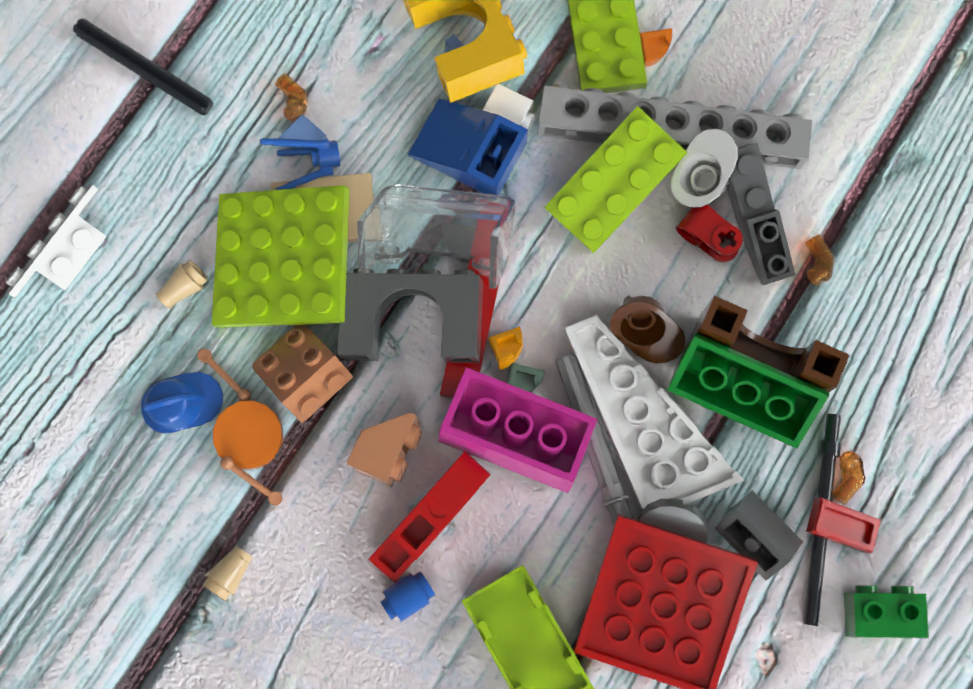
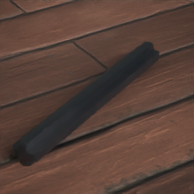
[73,18,213,115]

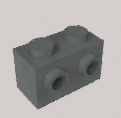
[714,491,803,581]

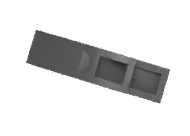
[726,143,796,285]

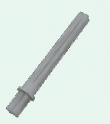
[556,354,633,527]

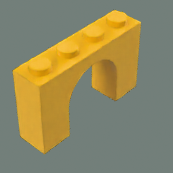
[403,0,527,103]

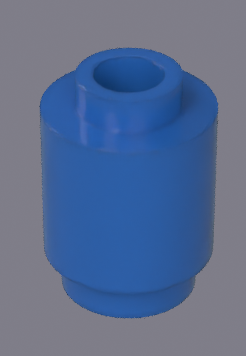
[380,571,435,622]

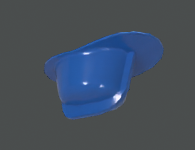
[141,372,223,433]

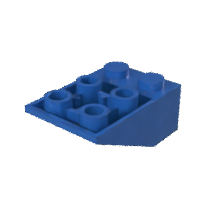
[408,98,528,200]

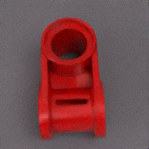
[676,204,743,263]

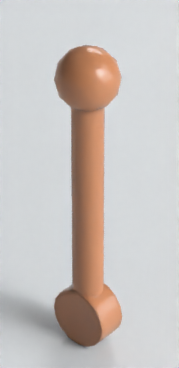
[197,348,251,401]
[220,456,282,505]

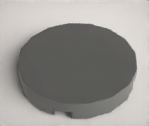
[638,498,708,543]

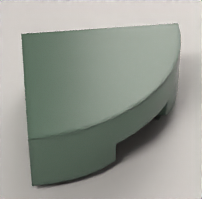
[507,363,545,392]

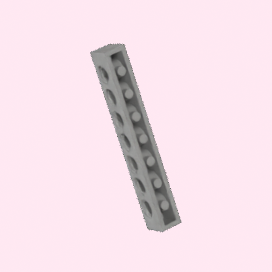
[538,84,812,169]

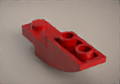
[368,451,491,583]

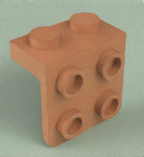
[252,324,353,423]

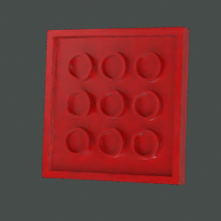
[574,514,758,689]

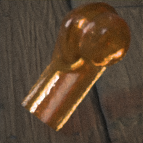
[275,73,308,122]
[805,234,835,285]
[832,451,866,505]

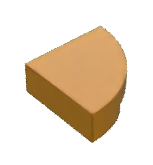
[488,326,523,370]

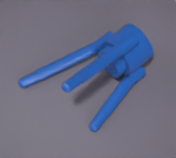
[260,138,340,190]

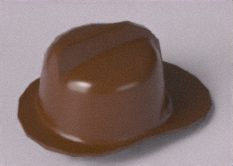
[610,295,686,364]

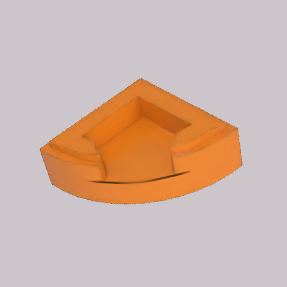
[640,28,672,67]

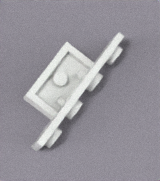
[6,184,106,298]

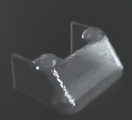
[357,185,515,289]

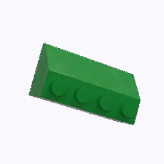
[667,333,829,449]

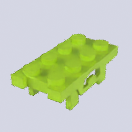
[462,565,594,689]

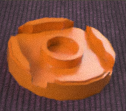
[213,400,283,470]

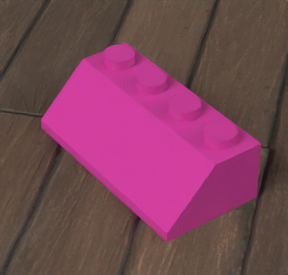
[438,367,598,493]

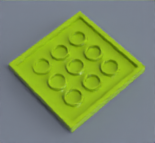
[212,185,350,328]

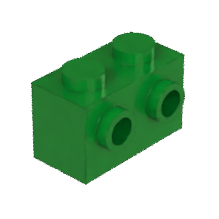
[844,586,929,638]

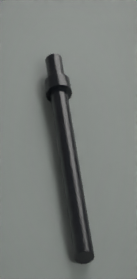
[803,413,842,626]

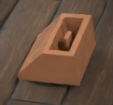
[346,412,423,487]

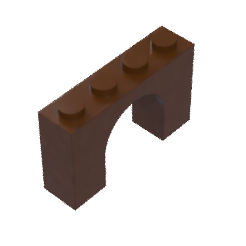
[689,296,850,392]

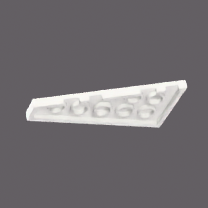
[564,315,744,511]

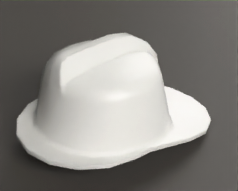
[671,129,738,207]

